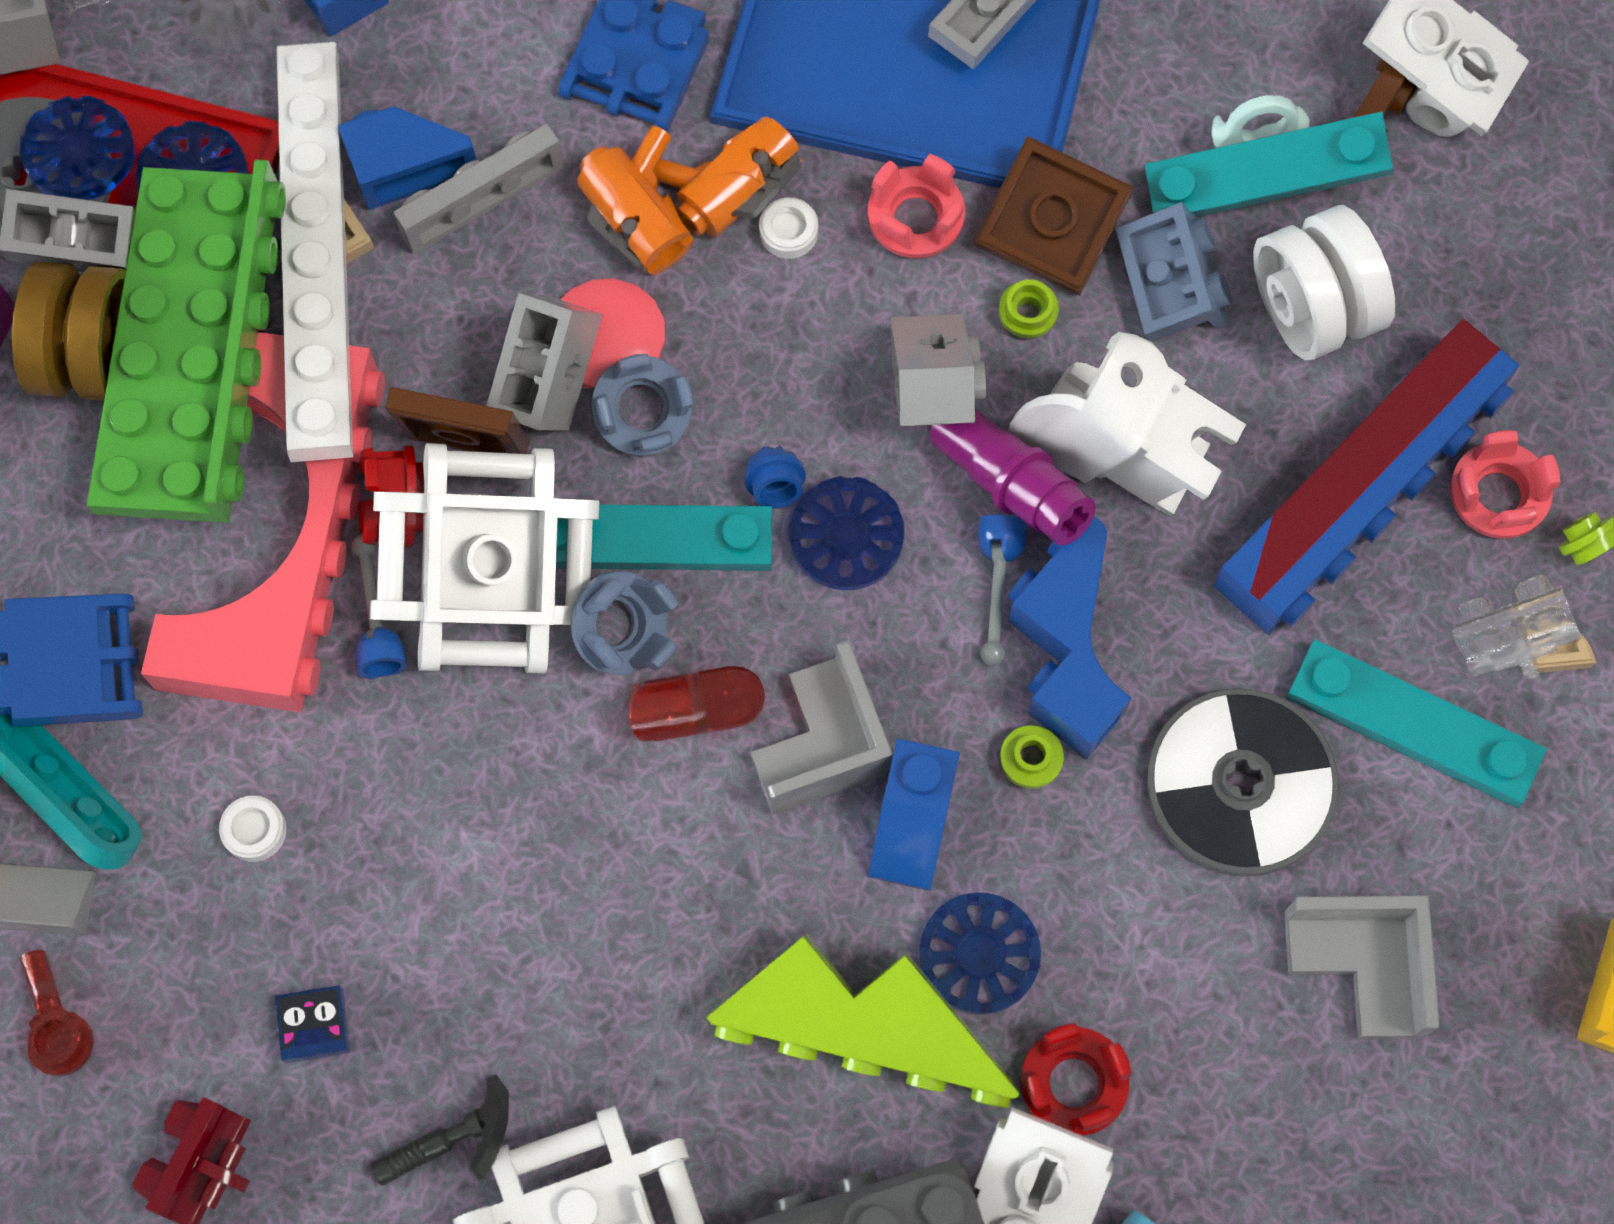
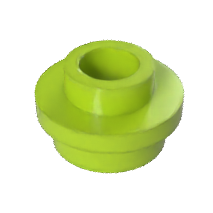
[999,279,1059,339]
[1558,511,1614,565]
[1000,725,1064,789]

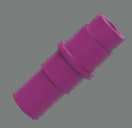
[930,408,1096,546]

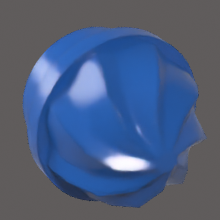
[744,445,806,509]

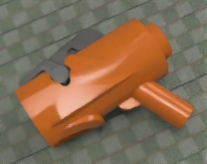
[653,116,802,237]
[577,125,694,276]

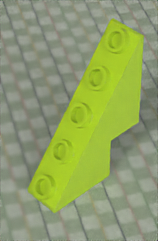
[706,934,1020,1108]

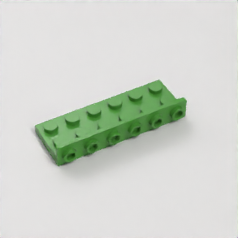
[87,159,286,523]

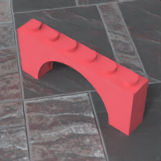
[141,332,385,713]

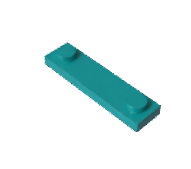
[1145,111,1394,217]
[556,504,773,571]
[1286,639,1547,808]

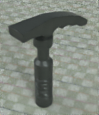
[371,1074,509,1186]

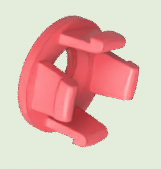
[868,154,965,258]
[1450,430,1560,539]

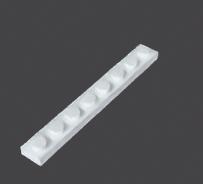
[277,42,354,462]

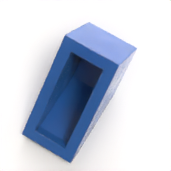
[338,106,476,210]
[868,738,960,891]

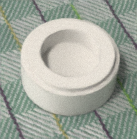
[759,198,818,259]
[219,796,287,862]

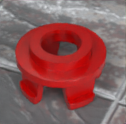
[358,446,425,548]
[1020,1023,1132,1136]

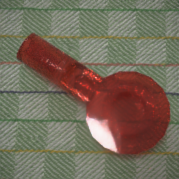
[20,950,94,1077]

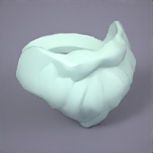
[1212,95,1310,148]

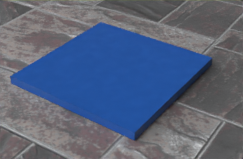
[710,0,1100,188]

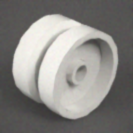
[1253,204,1395,361]

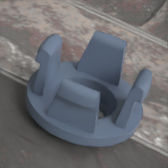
[591,354,693,456]
[571,571,678,675]

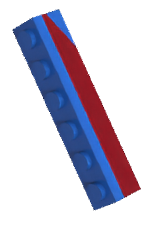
[1213,318,1520,635]

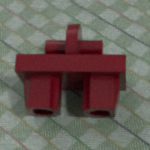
[132,1097,251,1224]

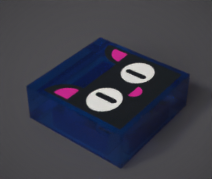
[275,985,350,1063]

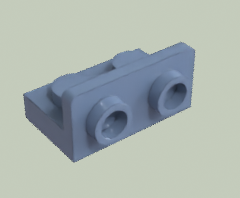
[1116,202,1232,342]

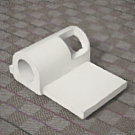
[1363,0,1529,137]
[974,1107,1114,1224]

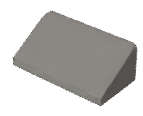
[0,864,96,936]

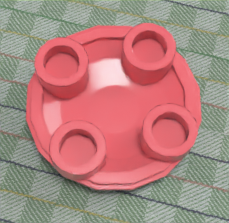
[560,278,665,389]

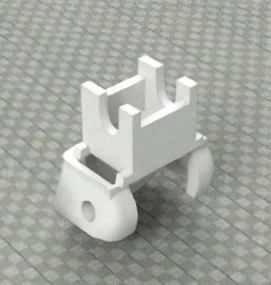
[1008,332,1246,516]

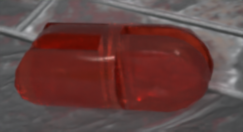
[628,666,765,742]

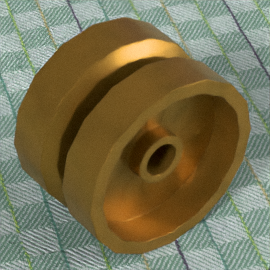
[12,261,126,401]

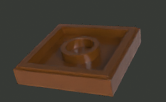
[974,136,1134,296]
[385,387,530,454]

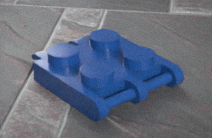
[558,0,710,133]
[0,594,143,727]

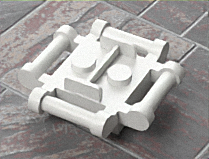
[370,443,599,674]
[453,1106,704,1224]

